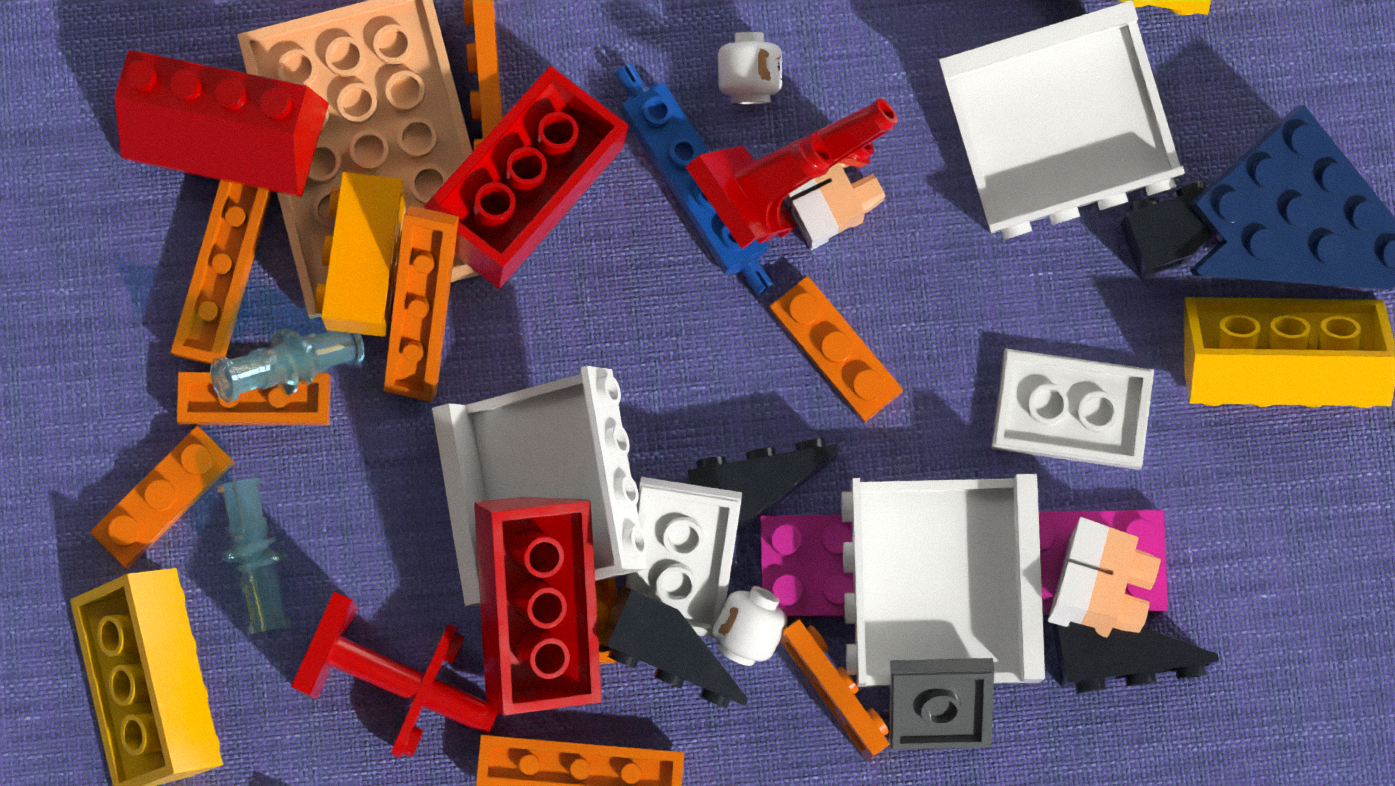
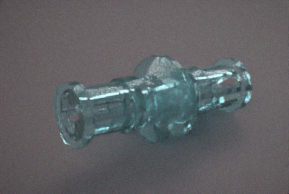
[210,328,365,403]
[216,477,291,635]

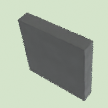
[888,658,994,750]

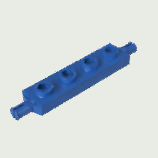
[614,63,774,296]

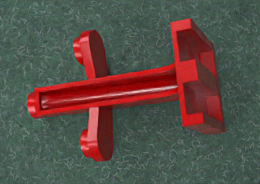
[685,98,898,249]
[291,592,499,758]

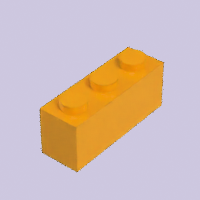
[315,172,407,337]

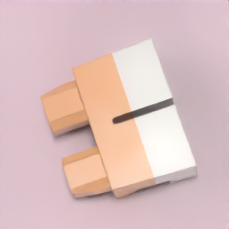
[784,163,885,251]
[1048,517,1161,638]

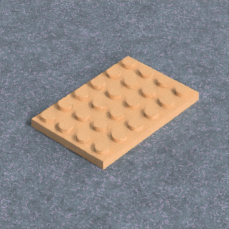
[237,0,480,319]

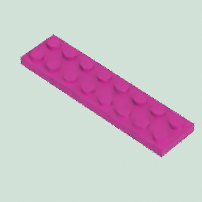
[760,510,1168,618]

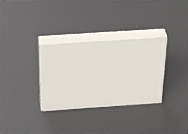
[991,348,1154,470]
[626,477,742,638]

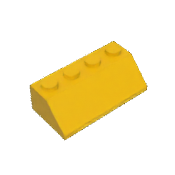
[1184,297,1395,408]
[70,568,223,786]

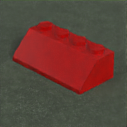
[114,49,329,198]
[423,65,629,289]
[474,497,602,716]

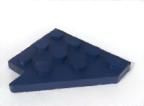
[1189,105,1395,290]

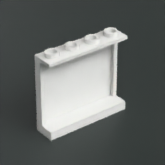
[939,0,1185,240]
[432,366,647,606]
[841,474,1045,687]

